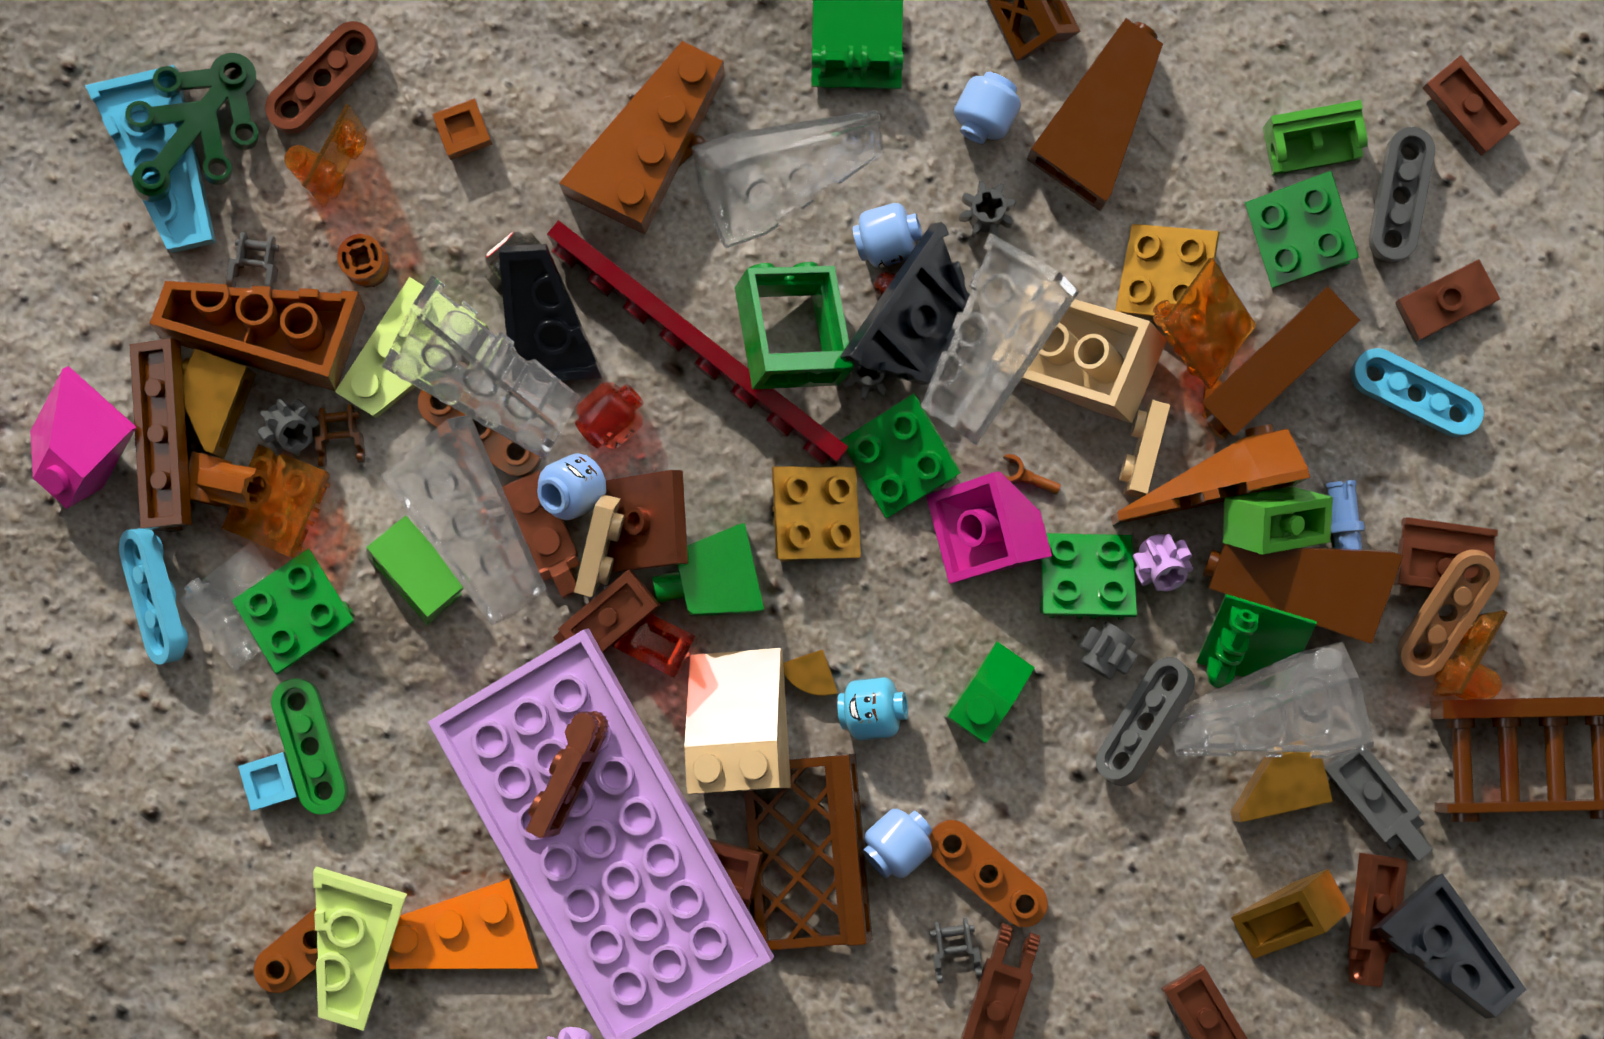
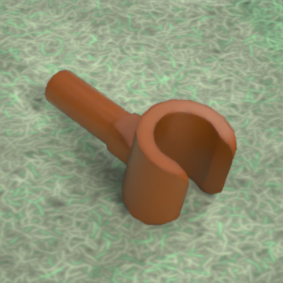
[1002,454,1061,495]

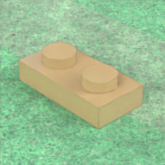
[1119,400,1170,498]
[574,495,624,597]

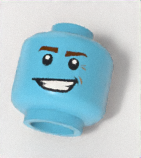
[837,677,908,740]

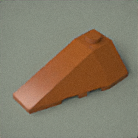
[1111,424,1310,525]

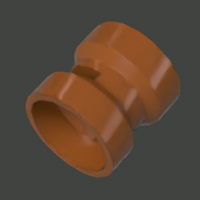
[337,234,391,288]

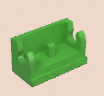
[1262,100,1368,175]
[366,515,467,625]

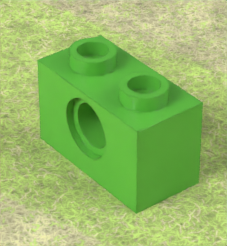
[1223,487,1333,555]

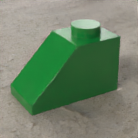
[944,641,1035,743]

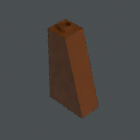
[1027,18,1163,211]
[1202,286,1361,436]
[1203,543,1404,644]

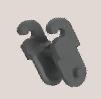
[226,232,279,290]
[930,917,982,984]

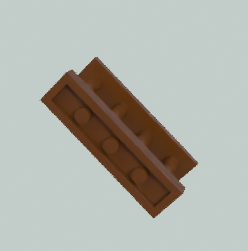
[1430,697,1604,822]

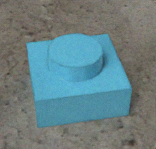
[238,752,299,811]

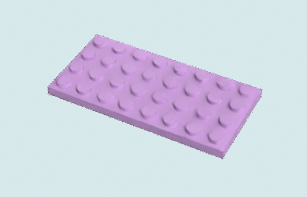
[428,628,774,1039]

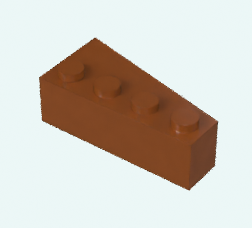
[559,41,725,235]
[149,281,365,391]

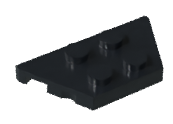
[840,222,978,385]

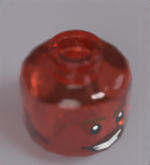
[574,381,644,449]

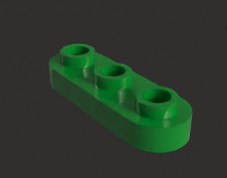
[271,678,348,815]

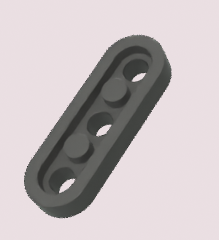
[1369,127,1435,263]
[1096,657,1195,786]

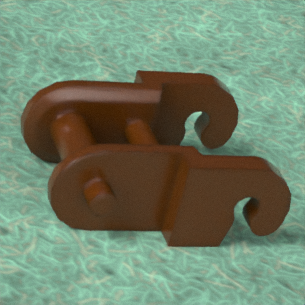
[315,404,365,467]

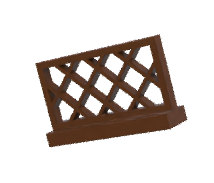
[744,754,873,950]

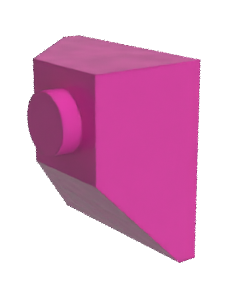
[30,366,137,509]
[926,471,1052,584]

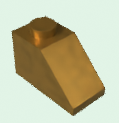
[182,348,256,459]
[1231,739,1333,822]
[1231,869,1351,959]

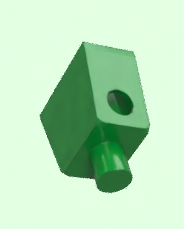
[652,523,765,616]

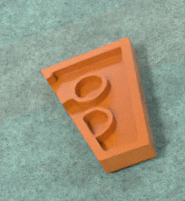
[387,878,540,969]

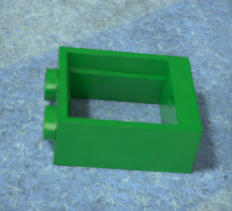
[734,262,854,390]

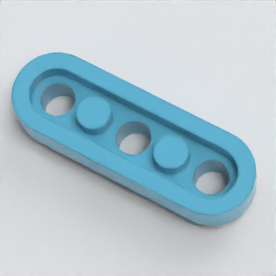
[1351,348,1484,437]
[119,528,188,665]

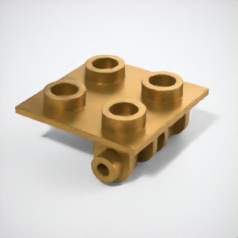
[1115,224,1220,326]
[771,466,861,562]

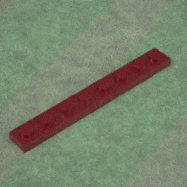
[547,220,848,466]

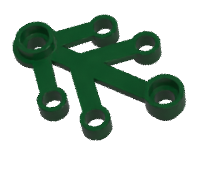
[125,53,258,202]

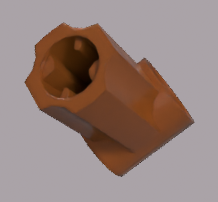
[188,452,272,511]

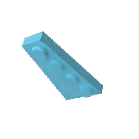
[85,65,216,253]

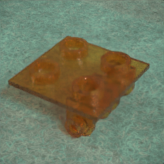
[284,104,367,208]
[1153,258,1256,389]
[222,444,331,558]
[1433,610,1508,700]

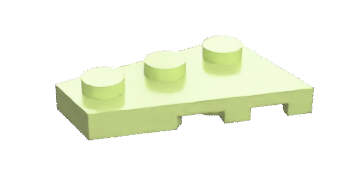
[335,277,488,418]
[313,866,407,1031]

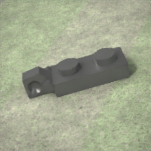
[1324,740,1433,861]

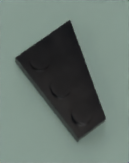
[499,244,602,384]
[1371,873,1527,1019]

